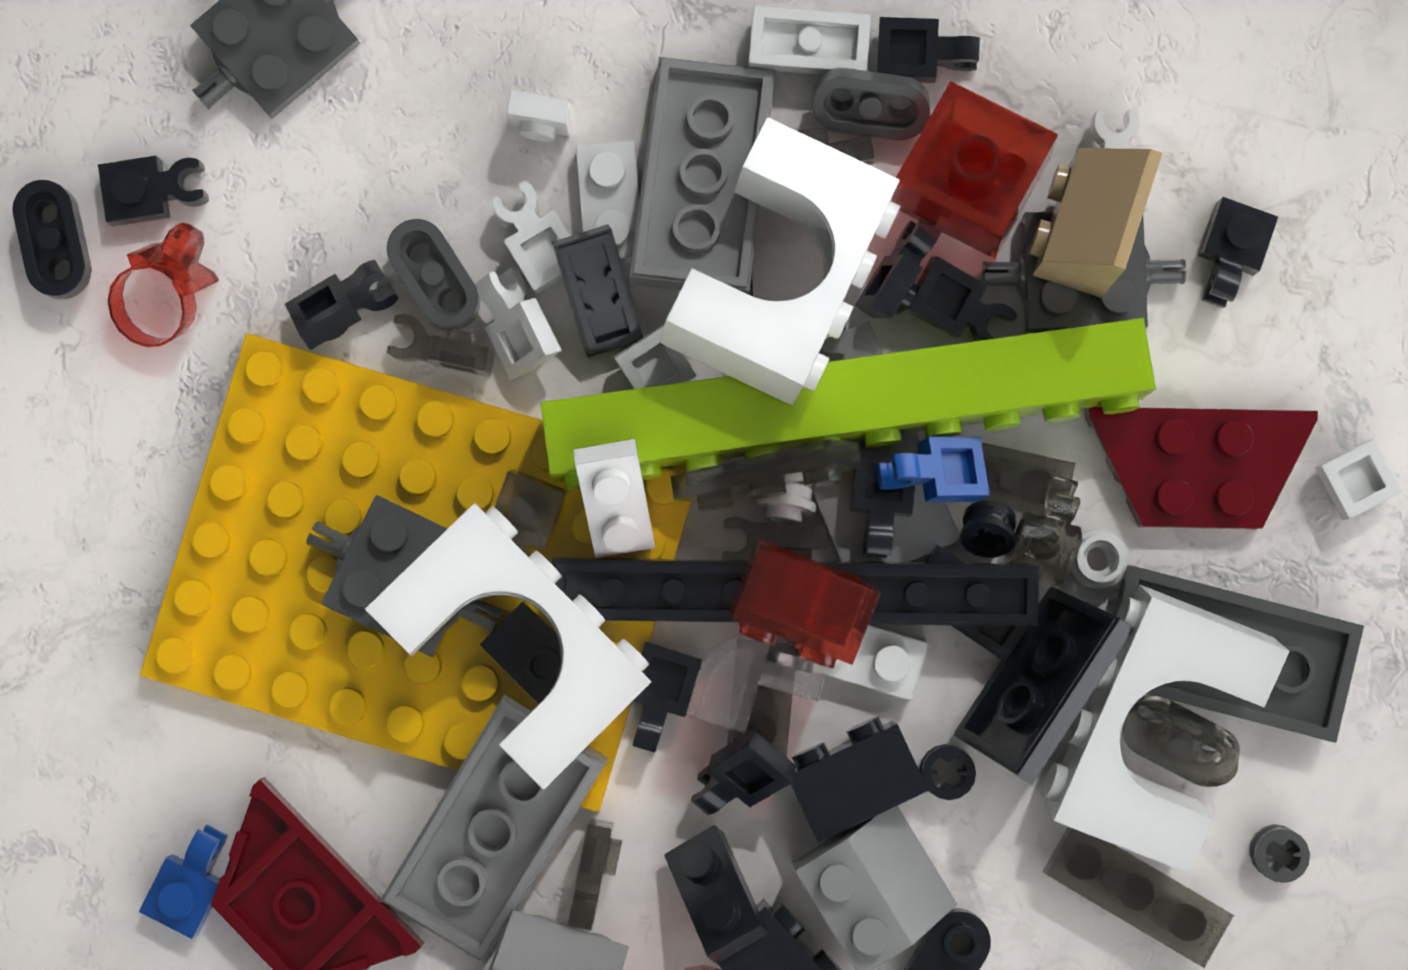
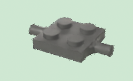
[190,0,360,119]
[982,212,1187,333]
[306,495,503,658]

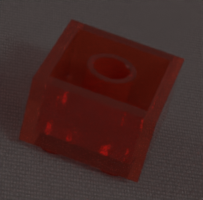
[891,81,1058,259]
[730,538,881,669]

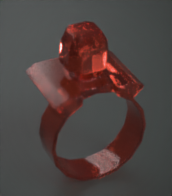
[107,223,219,347]

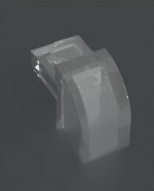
[686,634,825,733]

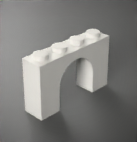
[659,117,900,406]
[365,503,651,790]
[1042,585,1290,873]

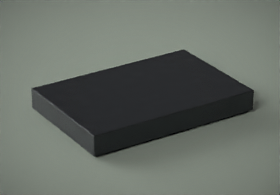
[953,586,1134,785]

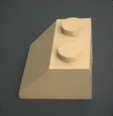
[1029,148,1162,298]

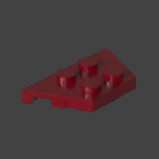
[1085,407,1318,529]
[211,777,425,970]

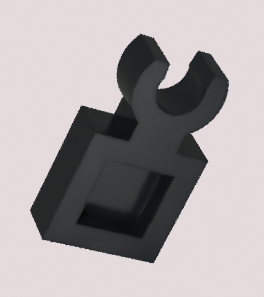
[98,155,209,227]
[854,219,941,318]
[905,256,1018,341]

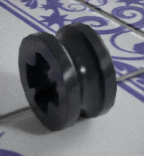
[960,500,1017,558]
[919,744,976,800]

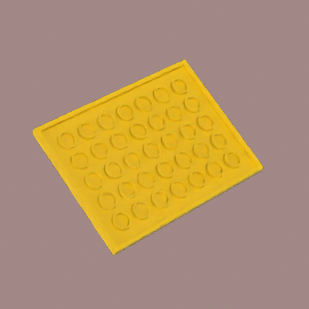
[139,333,700,813]

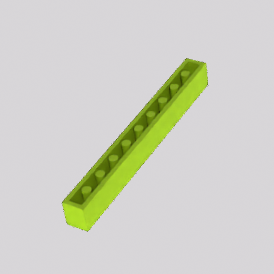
[540,318,1156,490]

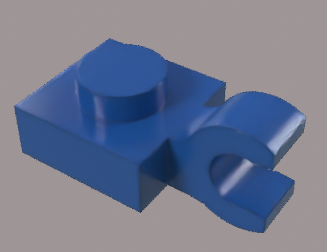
[876,437,990,502]
[139,824,228,939]

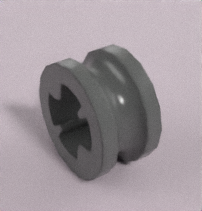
[1249,824,1310,883]

